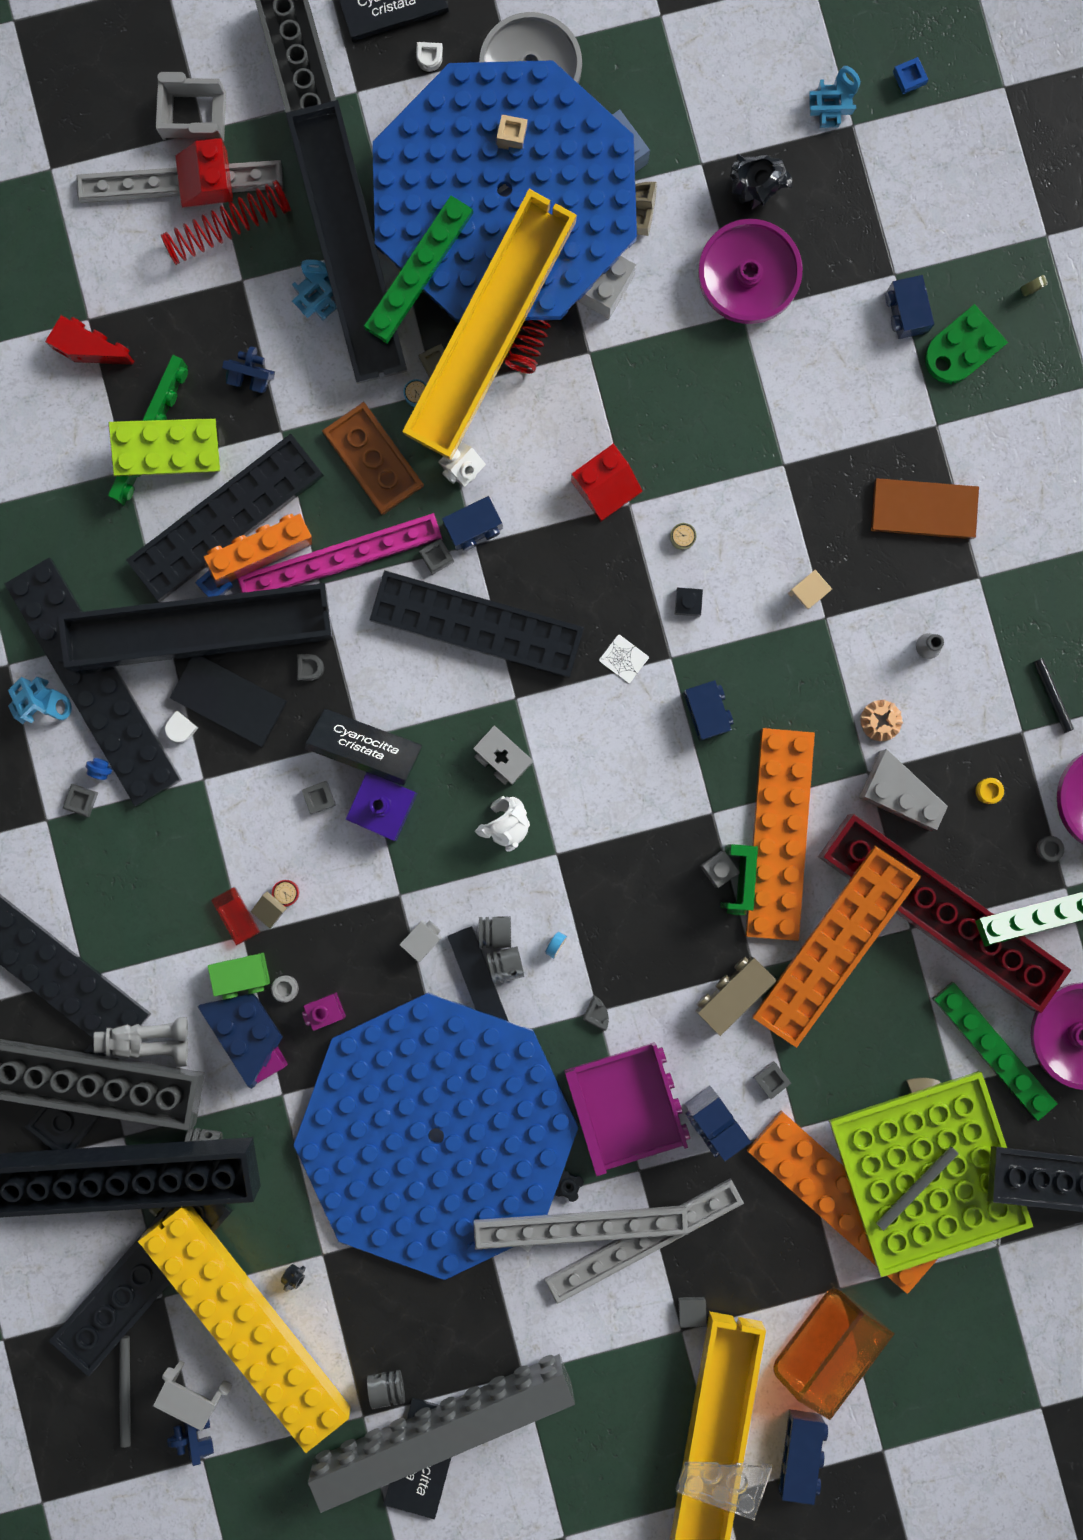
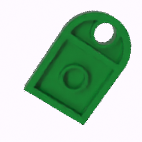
[925,304,1008,384]

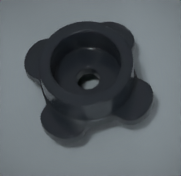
[555,1171,584,1202]
[281,1264,306,1291]

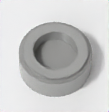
[271,975,299,1002]

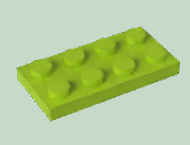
[108,418,220,476]

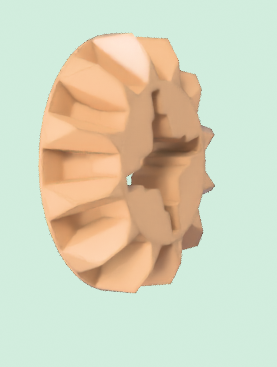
[861,700,903,741]

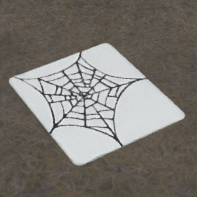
[599,635,649,683]

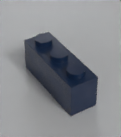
[778,1409,828,1505]

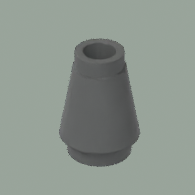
[916,633,944,659]

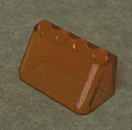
[773,1289,895,1420]

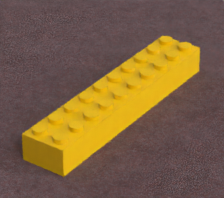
[402,189,577,460]
[138,1206,351,1453]
[670,1311,766,1540]

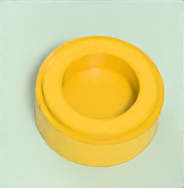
[976,778,1004,804]

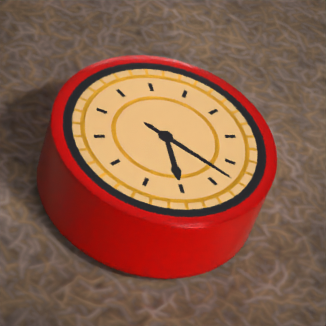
[272,880,300,906]

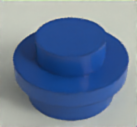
[85,758,113,780]

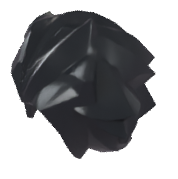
[730,153,792,210]

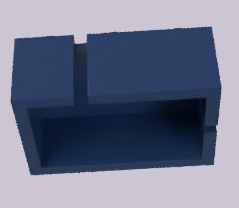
[685,1086,751,1161]

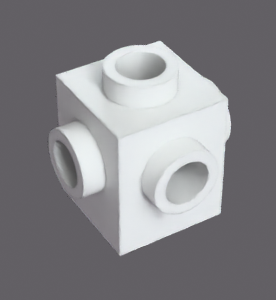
[438,441,486,487]

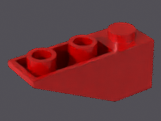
[45,315,135,365]

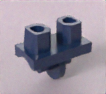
[222,346,275,393]
[167,1420,214,1466]

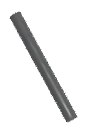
[876,1146,959,1231]
[119,1335,131,1448]

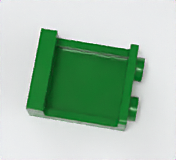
[721,844,758,915]

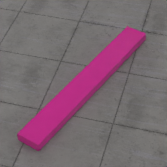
[237,513,442,593]

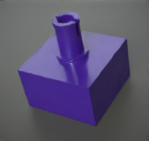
[345,772,418,841]

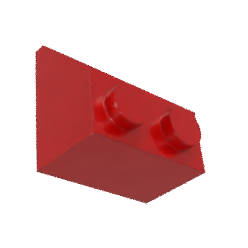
[175,138,233,208]
[571,443,643,522]

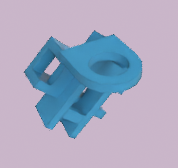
[809,66,861,128]
[292,260,337,321]
[8,676,72,724]

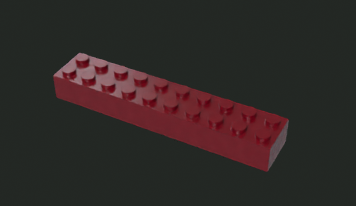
[818,814,1071,1013]

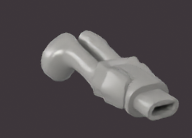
[94,1017,188,1066]

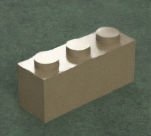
[696,956,777,1036]

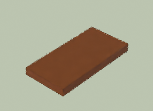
[322,402,424,516]
[871,478,979,539]

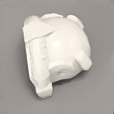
[475,796,530,851]

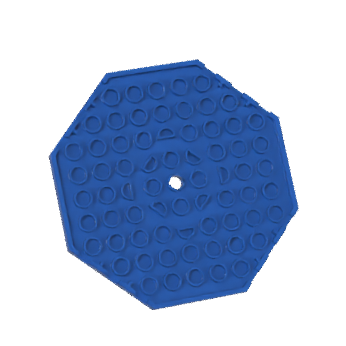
[372,60,637,322]
[294,992,578,1280]

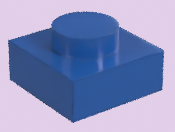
[893,57,928,94]
[195,570,233,597]

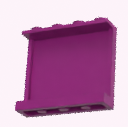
[565,1042,691,1176]

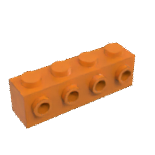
[204,514,312,587]

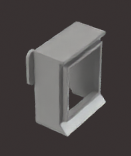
[156,72,226,142]
[153,1360,232,1431]

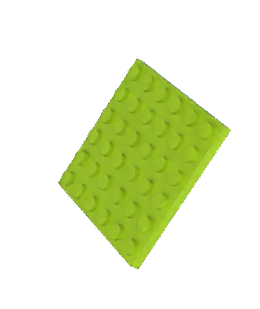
[828,1071,1033,1277]

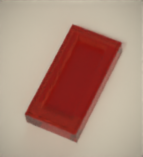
[211,887,261,946]

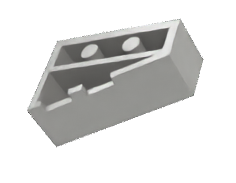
[859,749,948,831]

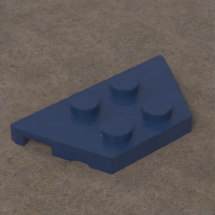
[198,993,283,1089]

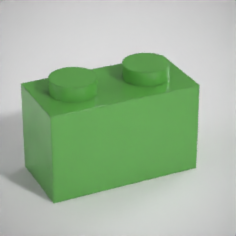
[208,953,270,1000]

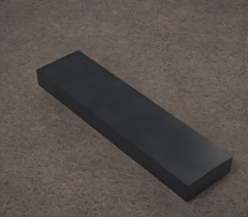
[447,926,509,1022]

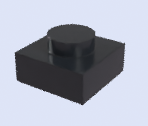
[674,587,703,617]

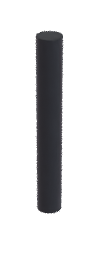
[1033,658,1074,733]

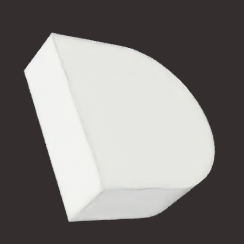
[416,42,443,72]
[165,711,198,742]

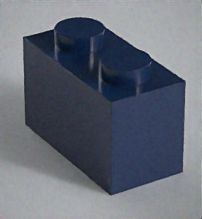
[885,275,934,339]
[442,496,503,551]
[683,680,734,741]

